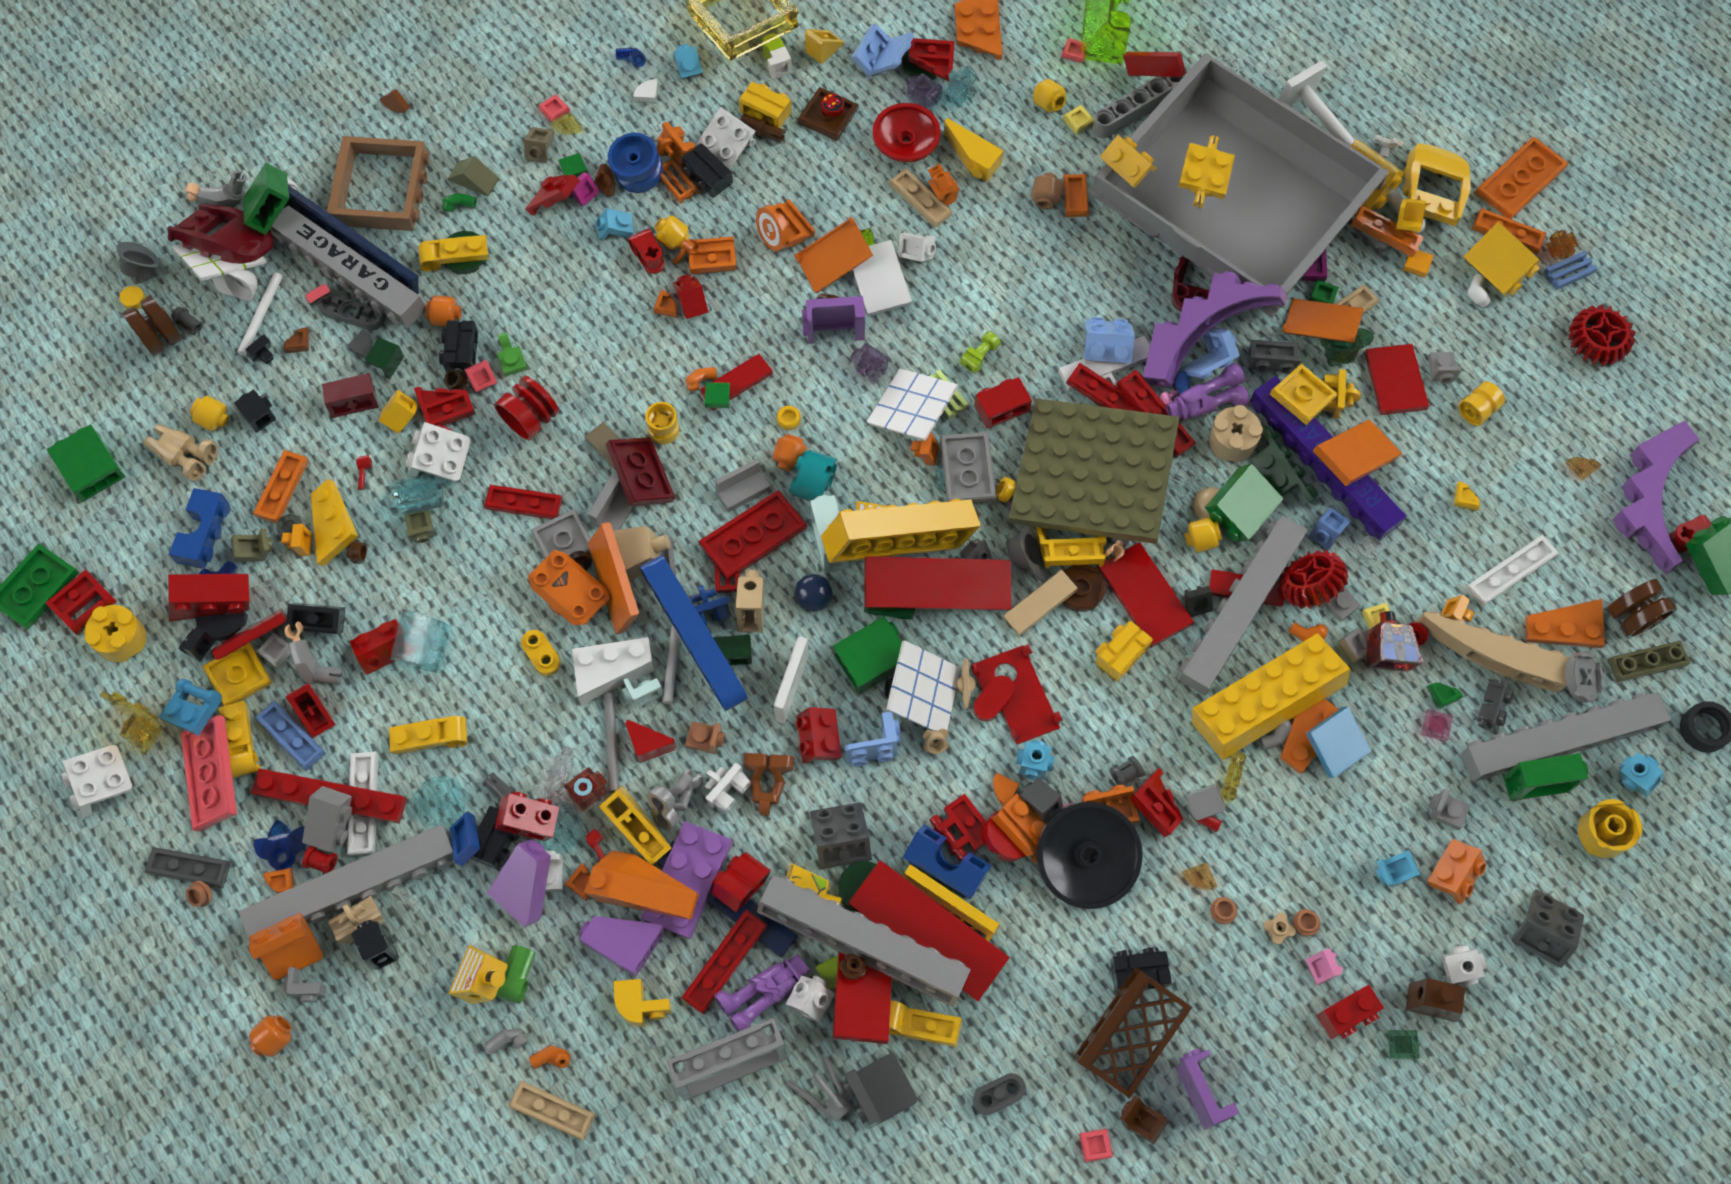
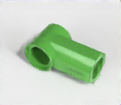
[495,945,536,1004]

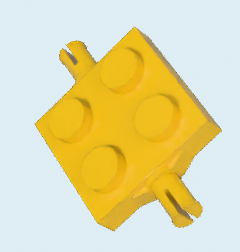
[1178,135,1235,208]

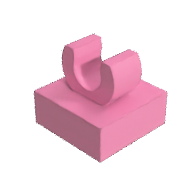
[1306,949,1343,985]

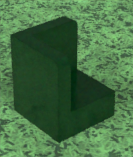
[365,337,404,379]

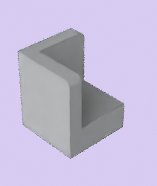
[1186,783,1226,820]

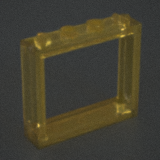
[685,0,799,61]

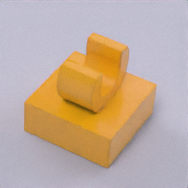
[281,524,312,556]
[1441,595,1474,622]

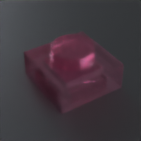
[1421,709,1453,742]

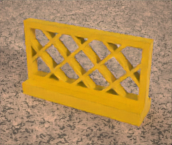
[903,864,1000,941]

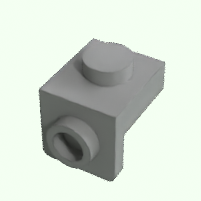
[283,967,327,1003]

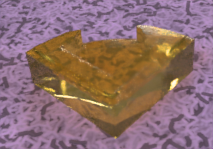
[551,112,583,135]

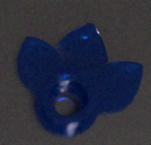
[254,820,306,870]

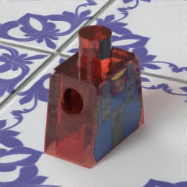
[1367,611,1423,672]

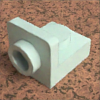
[621,678,663,708]

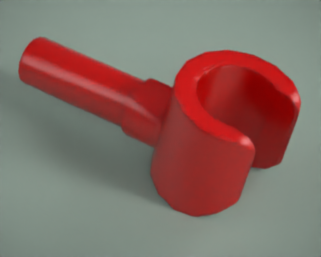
[356,455,373,490]
[586,829,605,860]

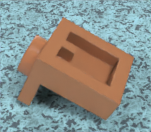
[685,721,725,754]

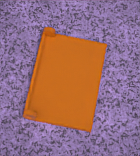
[794,216,874,293]
[1282,298,1364,343]

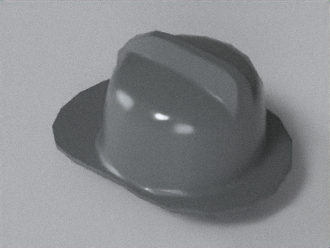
[117,242,159,284]
[1006,525,1050,582]

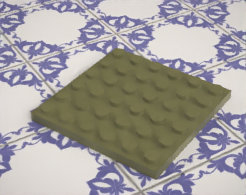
[1009,398,1179,544]

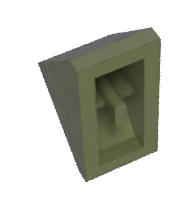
[448,156,499,197]

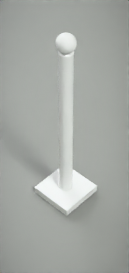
[1278,61,1426,234]

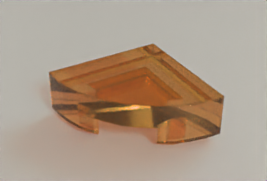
[1565,457,1602,481]
[1181,862,1218,890]

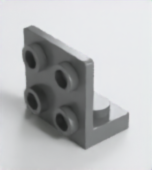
[810,802,872,869]
[1512,889,1584,968]

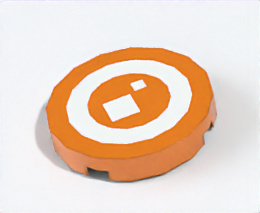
[756,205,790,252]

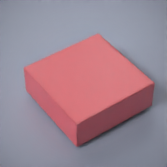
[1062,38,1089,63]
[538,94,570,124]
[305,284,330,305]
[464,360,497,393]
[1079,1129,1113,1163]

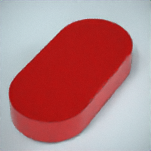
[973,675,1015,722]

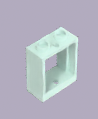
[810,495,849,573]

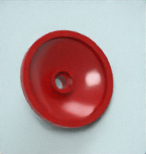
[873,103,941,162]

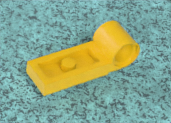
[418,235,489,272]
[219,701,260,778]
[389,716,467,754]
[889,1000,962,1047]

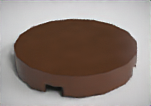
[1063,565,1106,612]

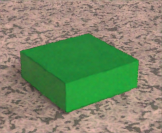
[558,152,588,178]
[1309,280,1339,304]
[705,382,730,408]

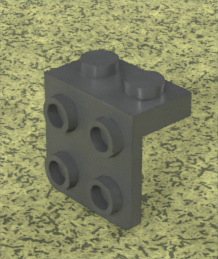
[843,1054,917,1129]

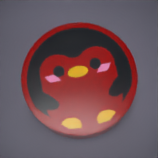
[822,94,844,117]

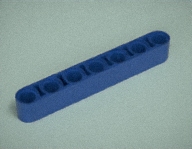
[639,555,748,712]

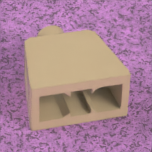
[613,526,671,581]
[736,569,765,633]

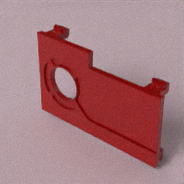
[971,644,1063,745]

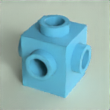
[1016,740,1055,780]
[1619,752,1664,798]

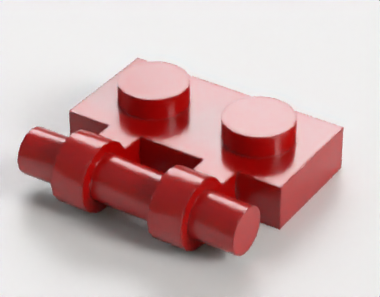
[929,793,986,862]

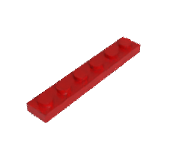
[251,768,407,824]

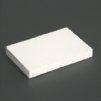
[852,240,912,316]
[774,636,809,724]

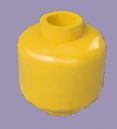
[1033,79,1066,113]
[654,215,690,250]
[190,395,229,432]
[1184,517,1222,553]

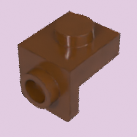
[1120,1096,1169,1145]

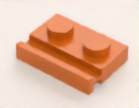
[774,199,815,248]
[688,236,737,274]
[992,793,1045,857]

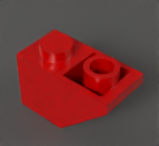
[673,275,709,319]

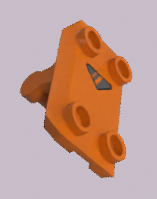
[528,550,610,625]

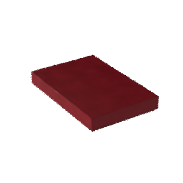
[606,437,676,506]

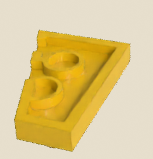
[311,479,358,566]

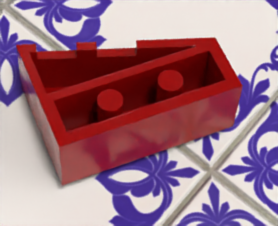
[168,574,250,622]

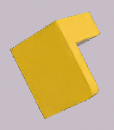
[1396,198,1427,232]
[378,390,418,433]

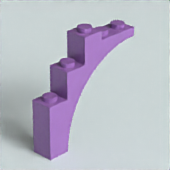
[1143,271,1287,387]
[1613,420,1700,574]

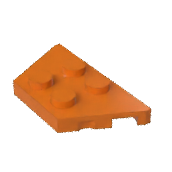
[954,0,1002,60]

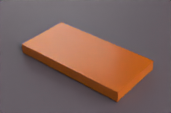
[1475,136,1569,219]
[1313,419,1403,486]
[588,522,639,634]

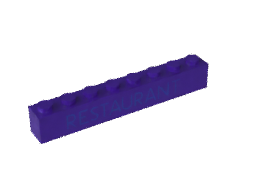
[1250,376,1407,541]

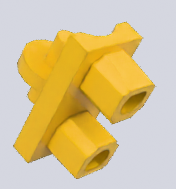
[1322,369,1361,418]

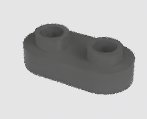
[973,1073,1026,1115]

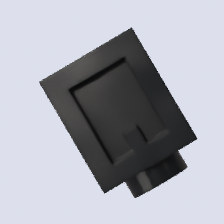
[179,626,215,662]

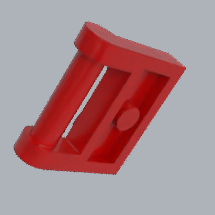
[46,569,117,635]

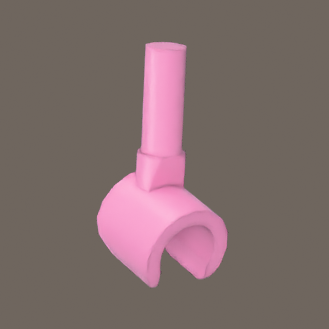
[1160,389,1179,405]

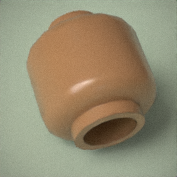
[1031,173,1063,209]

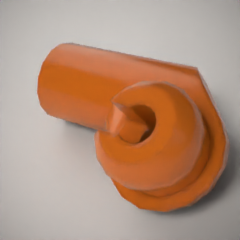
[685,367,717,391]
[1288,622,1328,642]
[529,1045,571,1069]

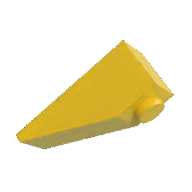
[944,118,1004,182]
[599,785,672,865]

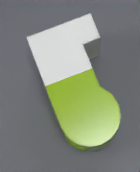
[761,32,793,79]

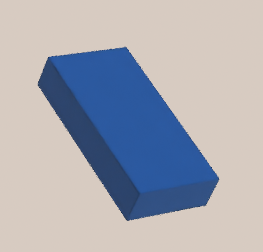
[450,811,480,866]

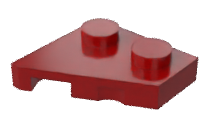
[909,38,955,82]
[525,174,580,216]
[414,387,476,426]
[1129,768,1183,838]

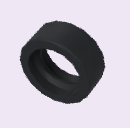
[1680,701,1731,753]

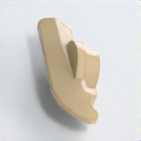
[957,659,976,709]

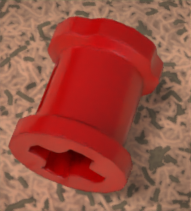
[302,846,338,875]

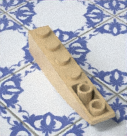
[1416,611,1569,693]

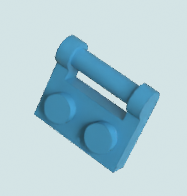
[158,678,222,736]

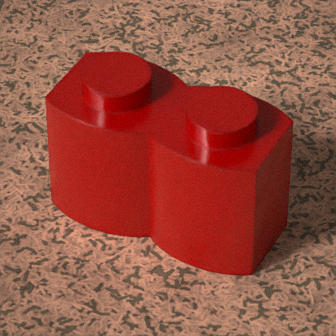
[711,852,771,912]

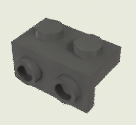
[1249,340,1301,374]

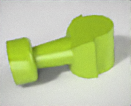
[959,331,1001,374]

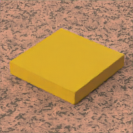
[1270,363,1338,425]
[202,643,272,706]

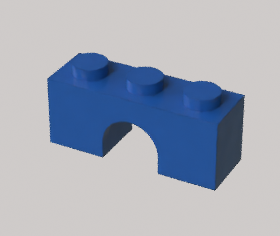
[169,488,230,569]
[903,824,992,900]

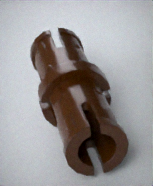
[740,113,786,143]

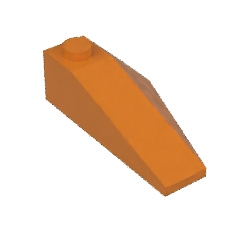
[584,850,699,920]

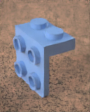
[851,24,914,76]
[1084,317,1135,363]
[1179,328,1240,379]
[845,711,901,767]

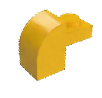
[614,979,672,1027]

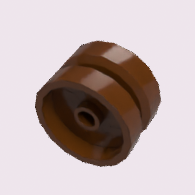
[121,295,182,357]
[1607,579,1677,639]

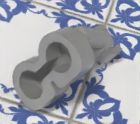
[647,768,703,831]

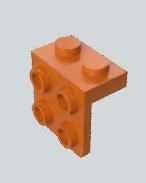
[249,912,323,980]

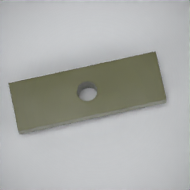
[1608,640,1690,683]

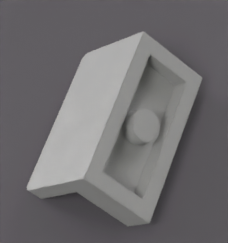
[715,459,770,512]
[588,474,634,531]

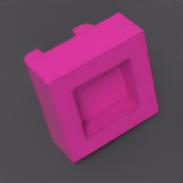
[571,172,600,206]

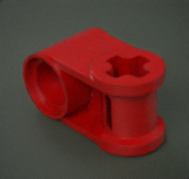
[628,228,665,274]
[1669,515,1712,553]

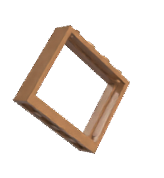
[327,136,430,231]

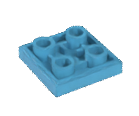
[1306,707,1371,778]

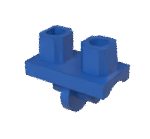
[690,585,730,625]

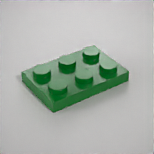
[0,543,79,630]

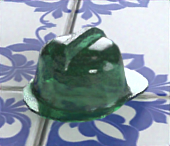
[1320,328,1374,367]

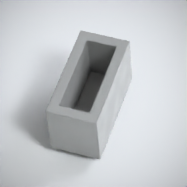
[302,786,352,852]

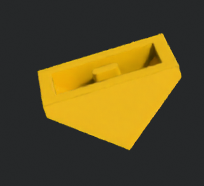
[805,29,844,64]

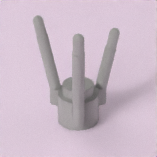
[787,1057,853,1122]

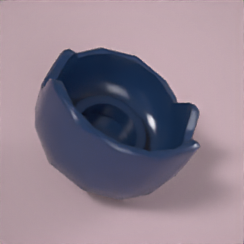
[794,574,833,612]

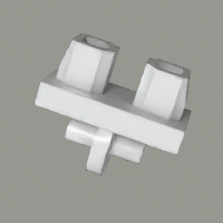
[704,763,751,813]

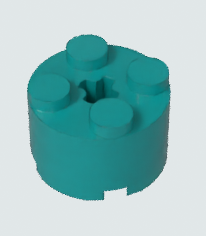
[789,449,838,501]

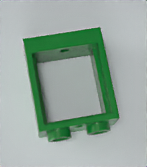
[1503,753,1588,801]

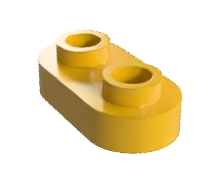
[521,630,561,676]

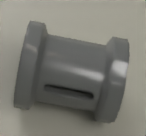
[1109,756,1144,786]

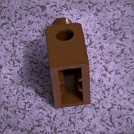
[1405,978,1465,1022]

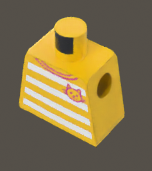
[448,945,508,1004]

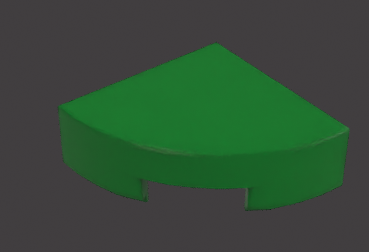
[1426,683,1464,709]

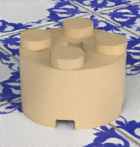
[1209,405,1263,462]

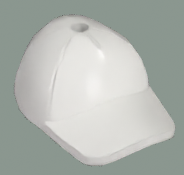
[212,269,257,301]

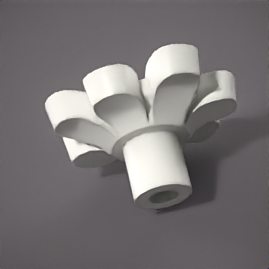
[1373,135,1403,157]

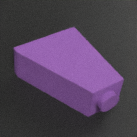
[486,839,551,927]
[579,916,665,977]

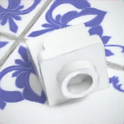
[898,233,936,262]
[545,851,563,892]

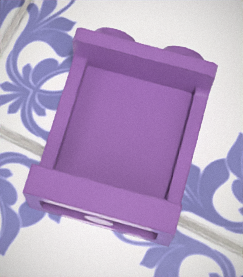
[802,296,865,344]
[1175,1048,1239,1130]

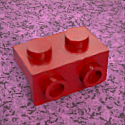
[349,619,412,675]
[796,707,842,764]

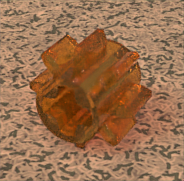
[1546,230,1578,259]

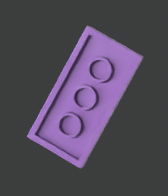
[641,821,733,940]

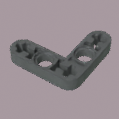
[317,294,387,331]

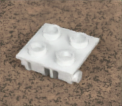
[696,107,756,169]

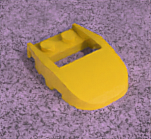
[1402,143,1470,227]
[1036,527,1107,569]

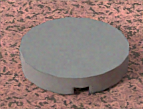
[1565,651,1604,703]

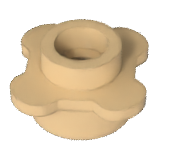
[923,728,949,754]
[1263,913,1296,944]

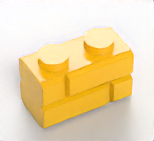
[739,82,792,128]
[1095,621,1153,682]

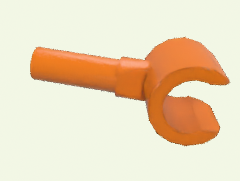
[673,239,700,264]

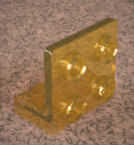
[100,691,164,754]

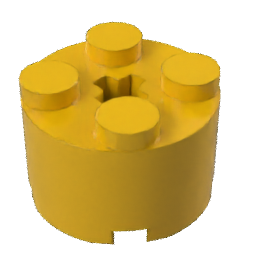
[85,605,147,663]
[1578,799,1642,858]

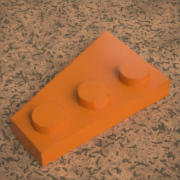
[1525,599,1605,648]
[1280,699,1339,774]

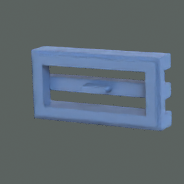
[1544,251,1598,290]

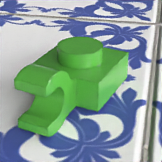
[497,332,528,377]

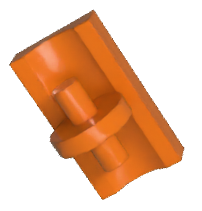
[656,122,696,167]
[928,164,960,205]

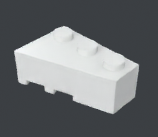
[572,637,654,706]

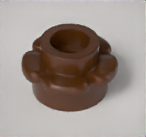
[346,539,367,564]
[840,953,866,980]

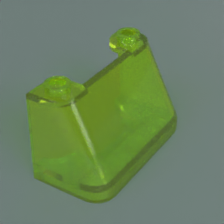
[1080,0,1131,64]

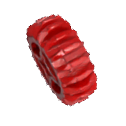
[1568,304,1636,366]
[1279,550,1349,609]

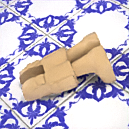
[143,424,218,481]

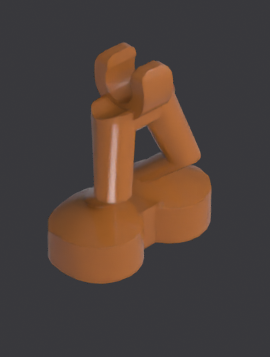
[743,753,794,816]

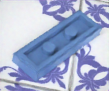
[255,700,326,771]

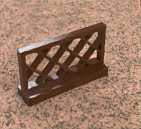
[1073,967,1193,1098]

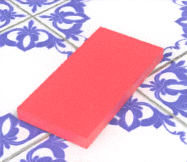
[181,715,237,831]

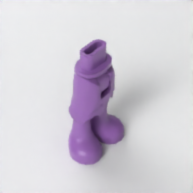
[1166,363,1250,421]
[714,954,810,1032]

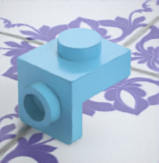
[673,44,703,79]
[596,208,634,240]
[1375,850,1421,887]

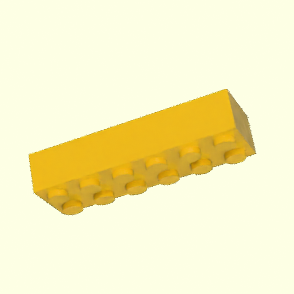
[821,499,981,563]
[1192,633,1350,760]

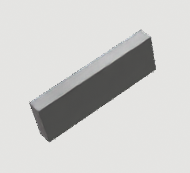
[145,847,231,888]

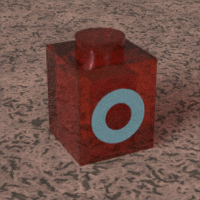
[564,767,608,812]

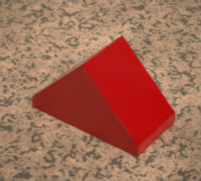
[286,683,336,738]
[625,719,676,763]

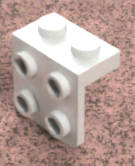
[405,422,471,482]
[61,745,132,818]

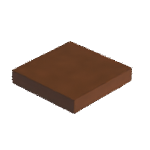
[798,87,859,141]

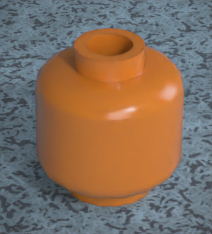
[425,295,462,327]
[772,434,807,472]
[249,1015,292,1057]

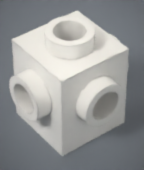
[1441,945,1487,986]
[786,975,835,1023]

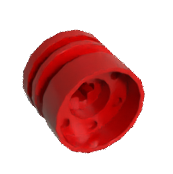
[494,376,560,441]

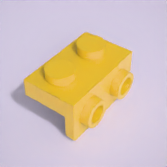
[1099,135,1157,188]

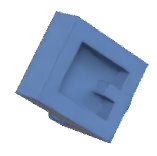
[1309,507,1351,550]

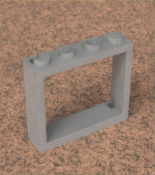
[666,1018,788,1101]

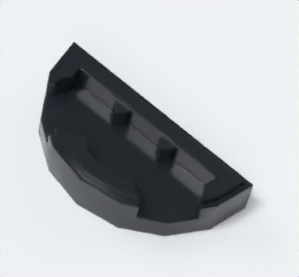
[195,612,248,641]

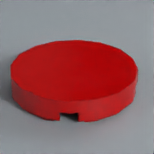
[983,811,1025,862]

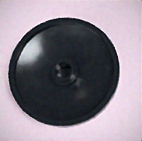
[1036,802,1143,909]

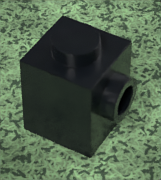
[234,389,276,433]

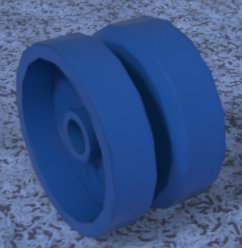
[607,132,664,193]

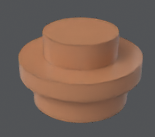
[186,881,212,907]
[1210,897,1237,924]
[1293,909,1320,936]

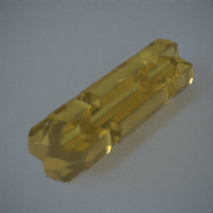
[1221,751,1246,802]

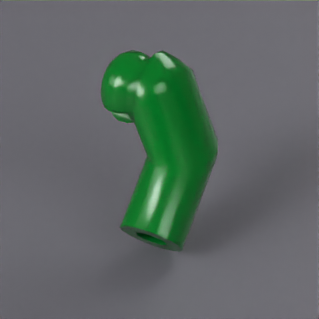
[442,193,477,212]

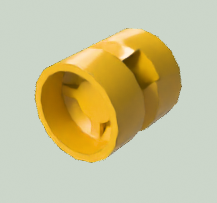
[1458,381,1505,426]
[645,402,679,444]

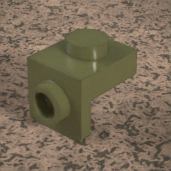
[403,506,435,543]
[231,529,272,562]

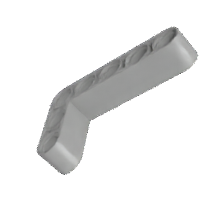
[1092,74,1186,138]

